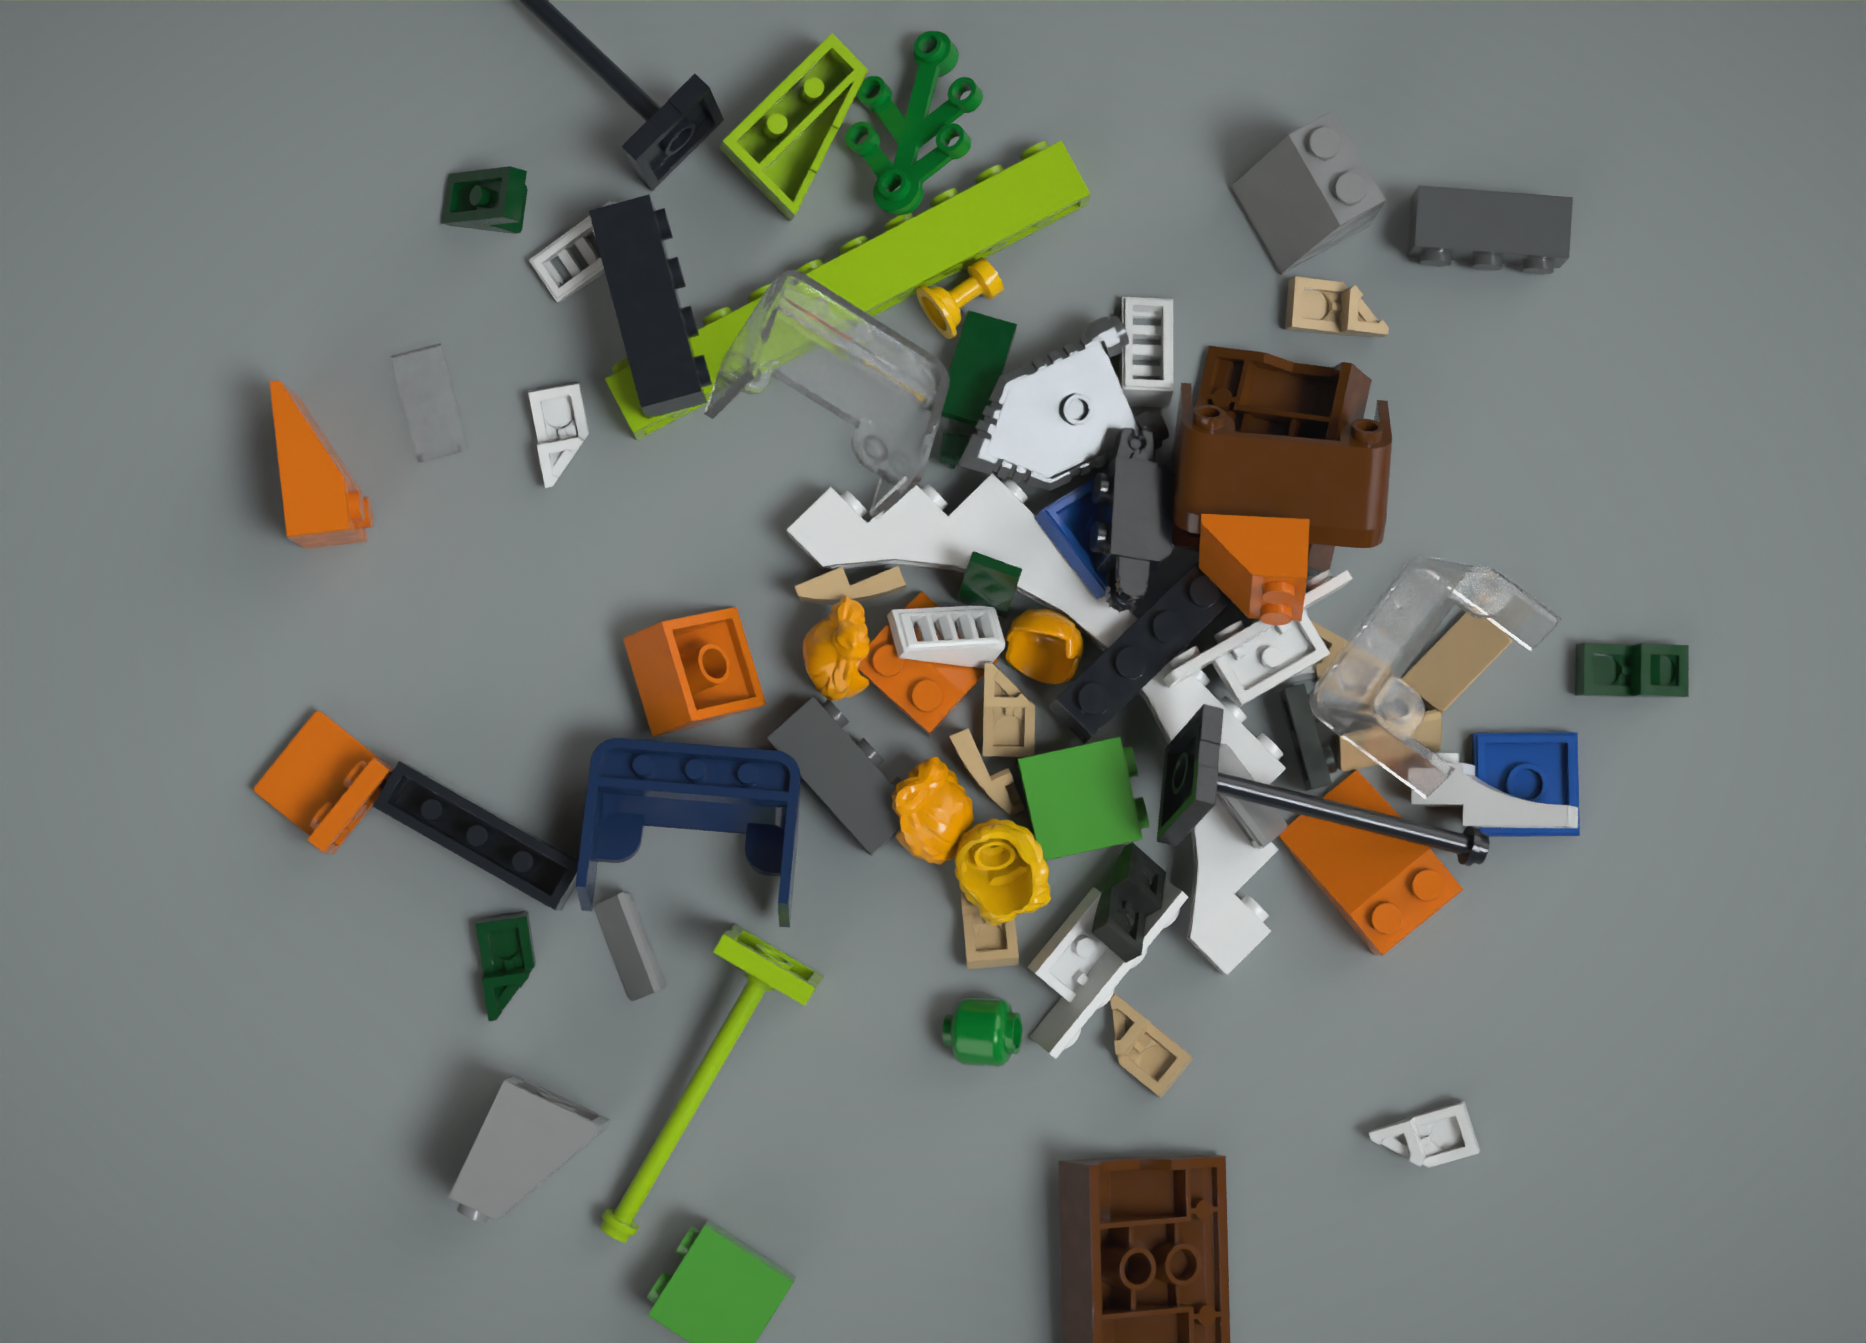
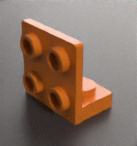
[254,711,394,854]

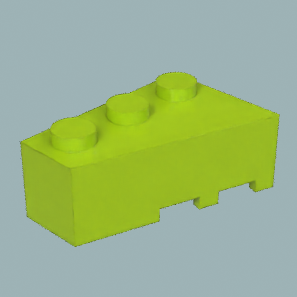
[719,33,868,222]

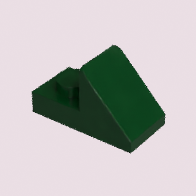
[442,166,528,234]

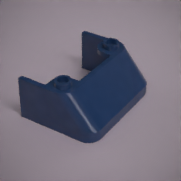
[575,738,801,928]

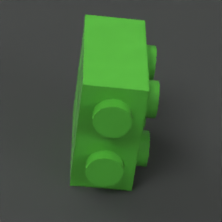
[1017,737,1150,861]
[646,1221,796,1343]

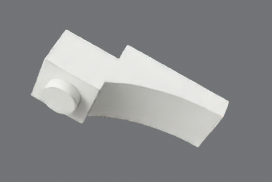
[1411,753,1578,828]

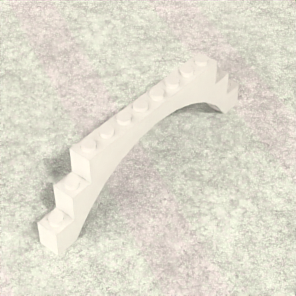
[787,473,1286,975]

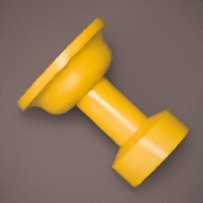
[916,257,1004,339]

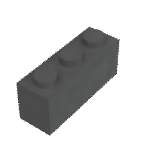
[1407,185,1573,275]
[767,697,902,856]

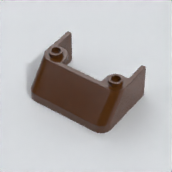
[1172,383,1392,548]

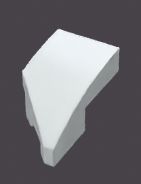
[528,382,589,488]
[1369,1101,1480,1168]

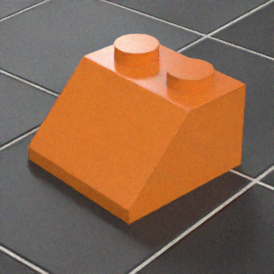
[1199,514,1310,625]
[858,592,998,737]
[623,607,766,737]

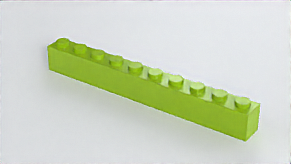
[605,140,1091,440]

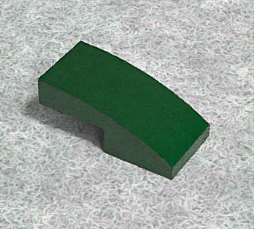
[937,310,1017,426]
[958,551,1022,618]
[1575,643,1689,697]

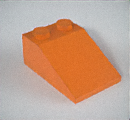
[269,380,373,549]
[1278,769,1464,956]

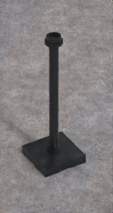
[519,0,724,191]
[1157,704,1489,866]

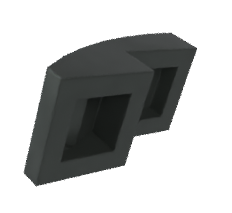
[1091,842,1166,963]

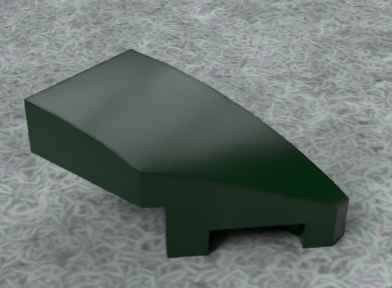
[475,912,536,1021]

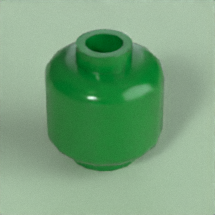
[942,997,1022,1067]

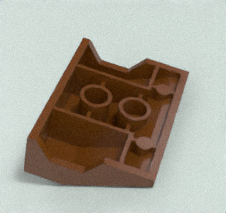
[1172,346,1372,576]
[1058,1155,1230,1343]

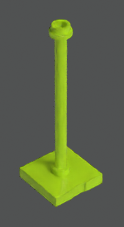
[599,924,824,1243]

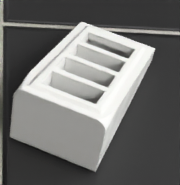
[529,201,619,303]
[1119,297,1174,408]
[887,606,1005,669]

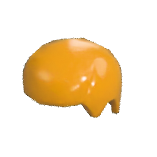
[1005,609,1084,684]

